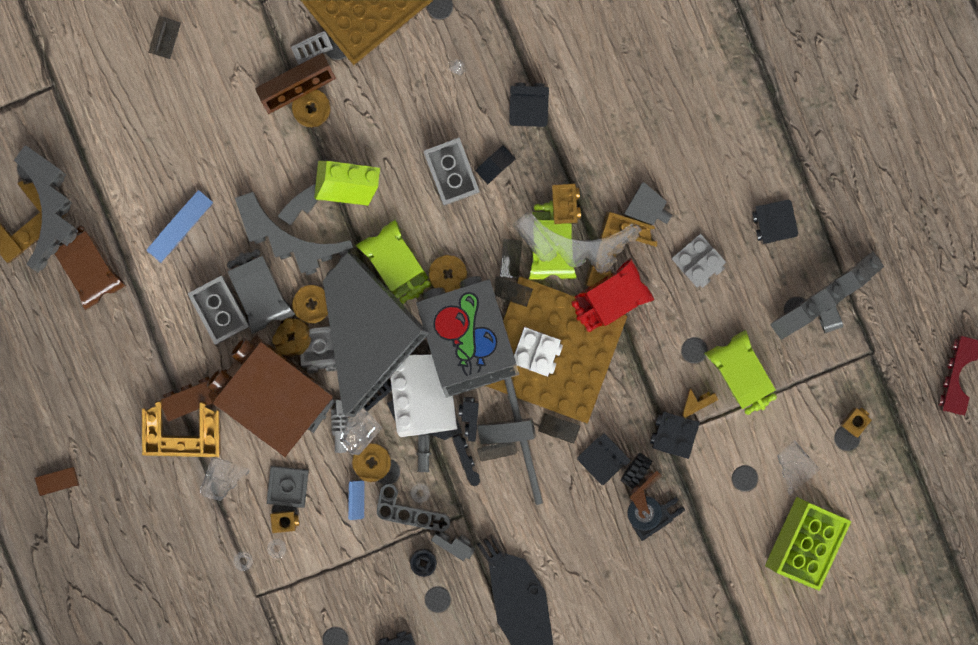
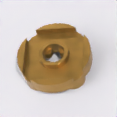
[292,90,331,128]
[429,255,467,293]
[292,285,328,323]
[272,318,311,357]
[352,443,391,482]

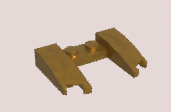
[0,181,69,263]
[584,212,657,286]
[142,401,221,457]

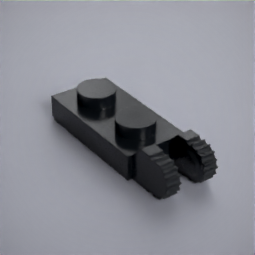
[451,435,480,487]
[631,497,685,541]

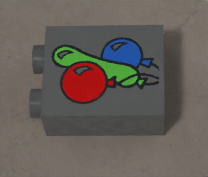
[416,276,520,398]

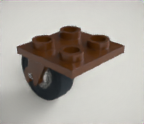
[627,471,662,531]

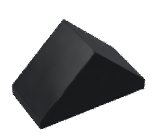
[475,145,516,185]

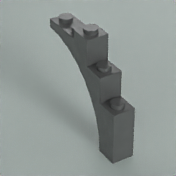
[14,145,78,273]
[235,192,354,276]
[770,251,884,340]

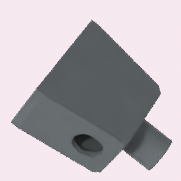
[624,182,673,225]

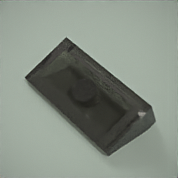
[148,16,181,59]
[499,239,523,279]
[495,276,533,307]
[477,442,517,462]

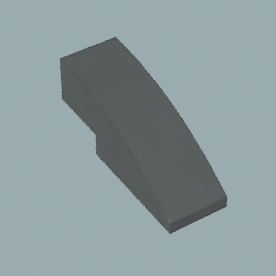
[278,184,318,225]
[477,418,536,444]

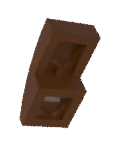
[35,467,79,496]

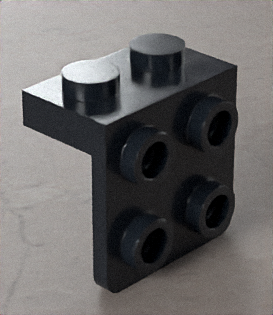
[509,82,549,127]
[751,200,798,245]

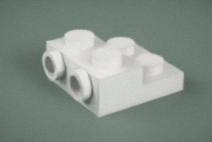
[514,327,563,377]

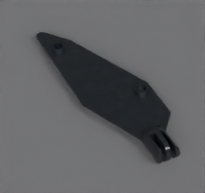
[476,534,553,645]

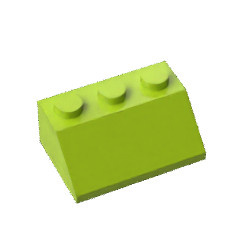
[314,161,380,206]

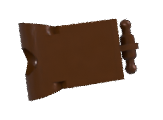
[55,225,127,311]

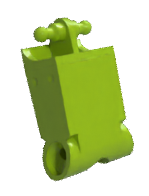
[529,200,577,280]
[356,219,431,304]
[704,330,777,415]

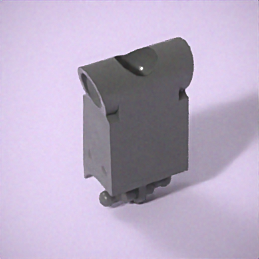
[227,249,295,334]

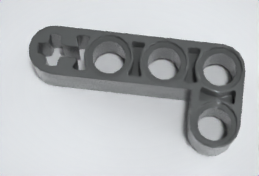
[377,483,450,531]

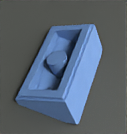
[348,480,365,520]

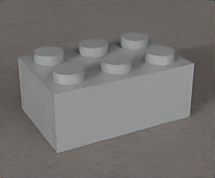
[423,138,480,206]
[188,275,250,345]

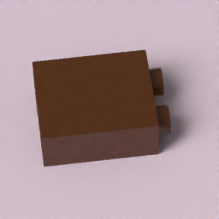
[207,335,333,457]

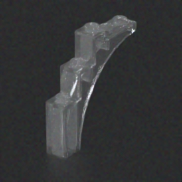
[512,212,642,273]

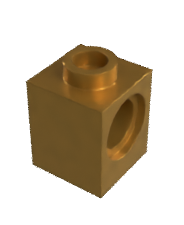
[840,407,872,438]
[270,510,299,533]

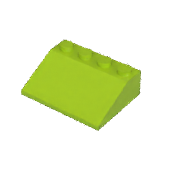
[765,497,852,591]

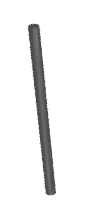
[504,377,543,505]

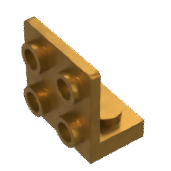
[552,184,581,224]

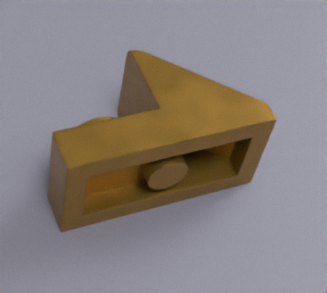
[682,388,719,418]

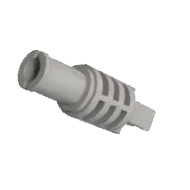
[331,399,349,453]

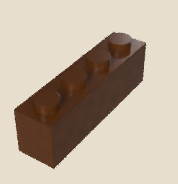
[255,53,336,115]
[159,369,227,422]

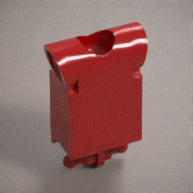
[571,258,655,332]

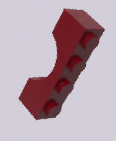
[938,335,978,416]

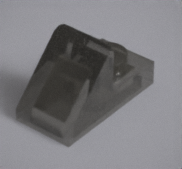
[538,413,580,444]

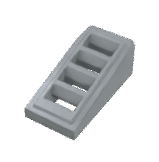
[291,31,333,65]

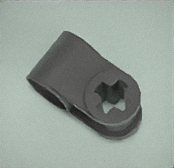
[819,305,843,333]

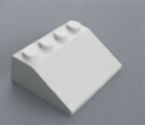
[390,355,457,437]

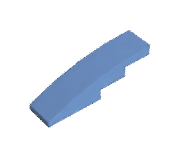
[146,190,213,263]

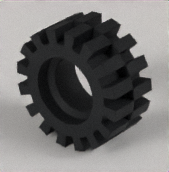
[621,452,653,489]

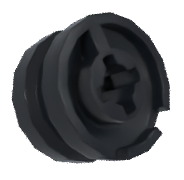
[410,549,437,577]

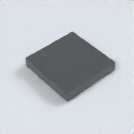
[266,465,309,508]

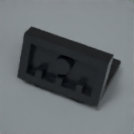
[577,432,631,485]

